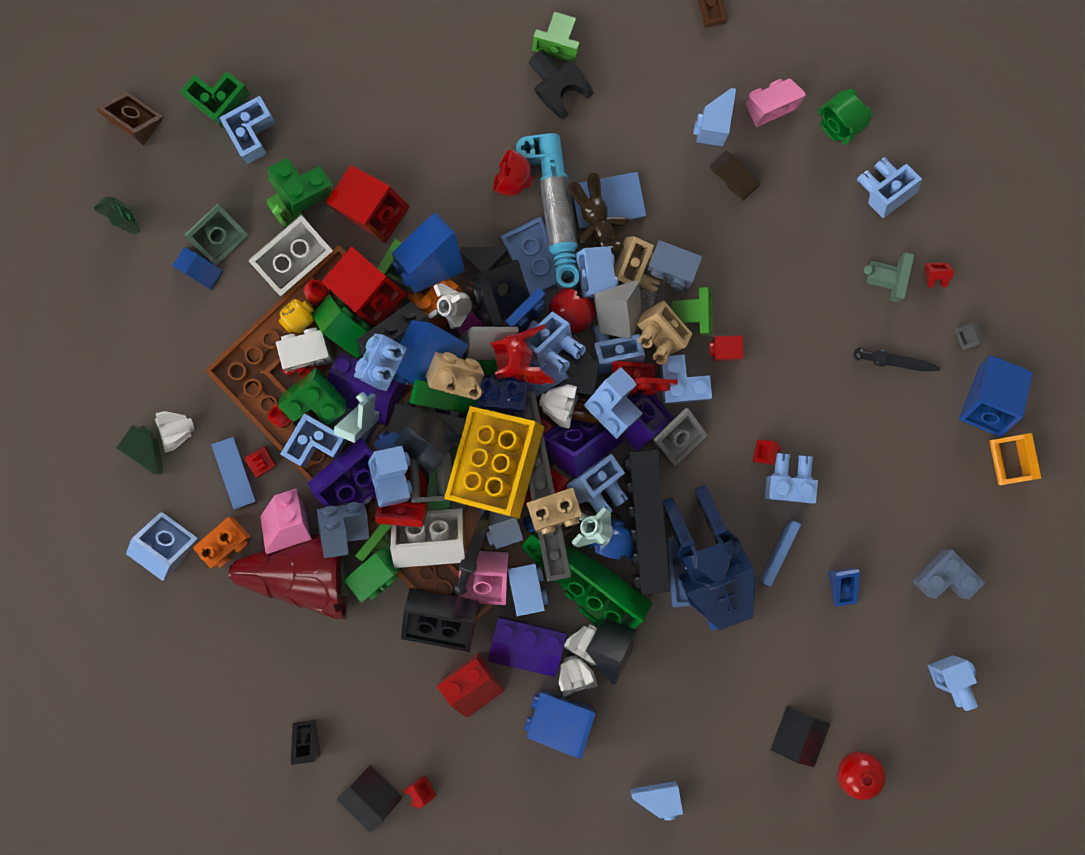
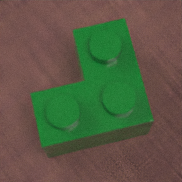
[180,71,250,128]
[268,157,332,216]
[312,294,372,358]
[278,368,347,426]
[344,547,403,602]

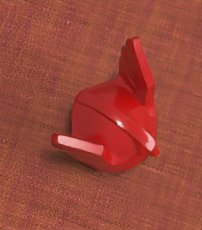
[490,325,554,385]

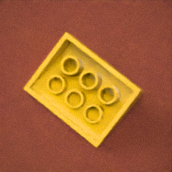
[444,406,544,519]

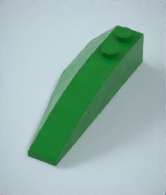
[521,532,652,629]

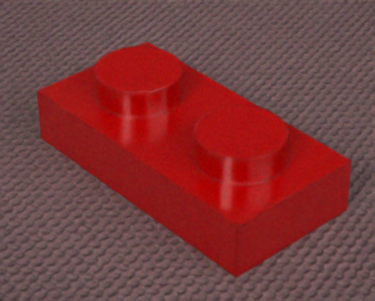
[375,502,428,527]

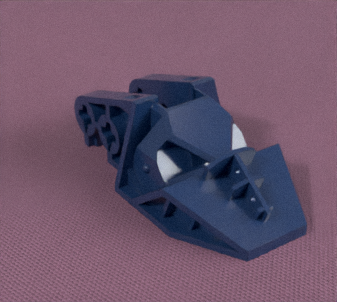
[663,485,756,631]

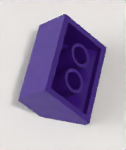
[328,352,407,426]
[622,391,674,451]
[544,419,622,478]
[308,437,376,507]
[488,616,566,677]

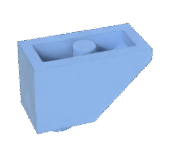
[630,781,683,820]

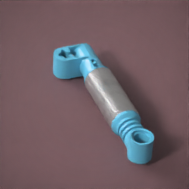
[516,133,579,290]

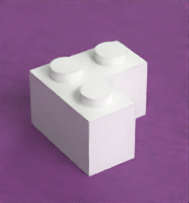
[276,328,335,371]

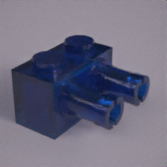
[477,375,529,413]

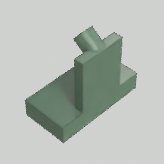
[864,253,914,302]

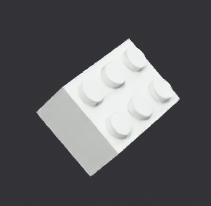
[249,215,333,296]
[390,508,466,568]

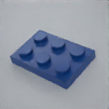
[505,288,546,333]

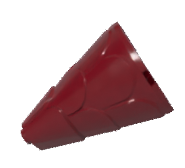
[228,533,348,619]

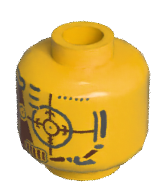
[279,299,314,334]

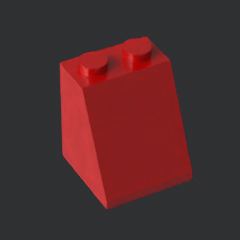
[325,165,410,243]
[322,247,407,327]
[437,652,505,718]

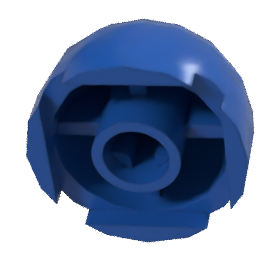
[587,518,635,560]

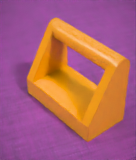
[989,433,1041,485]

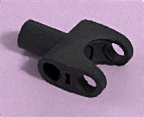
[528,49,594,119]

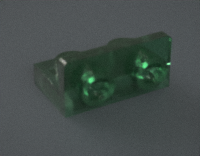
[93,197,141,235]

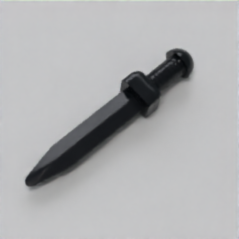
[853,347,940,372]
[454,510,490,595]

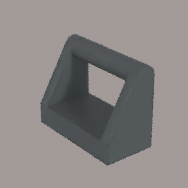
[409,452,452,503]

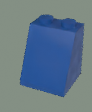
[391,213,465,293]
[393,320,469,390]
[959,355,1033,437]
[524,689,596,759]

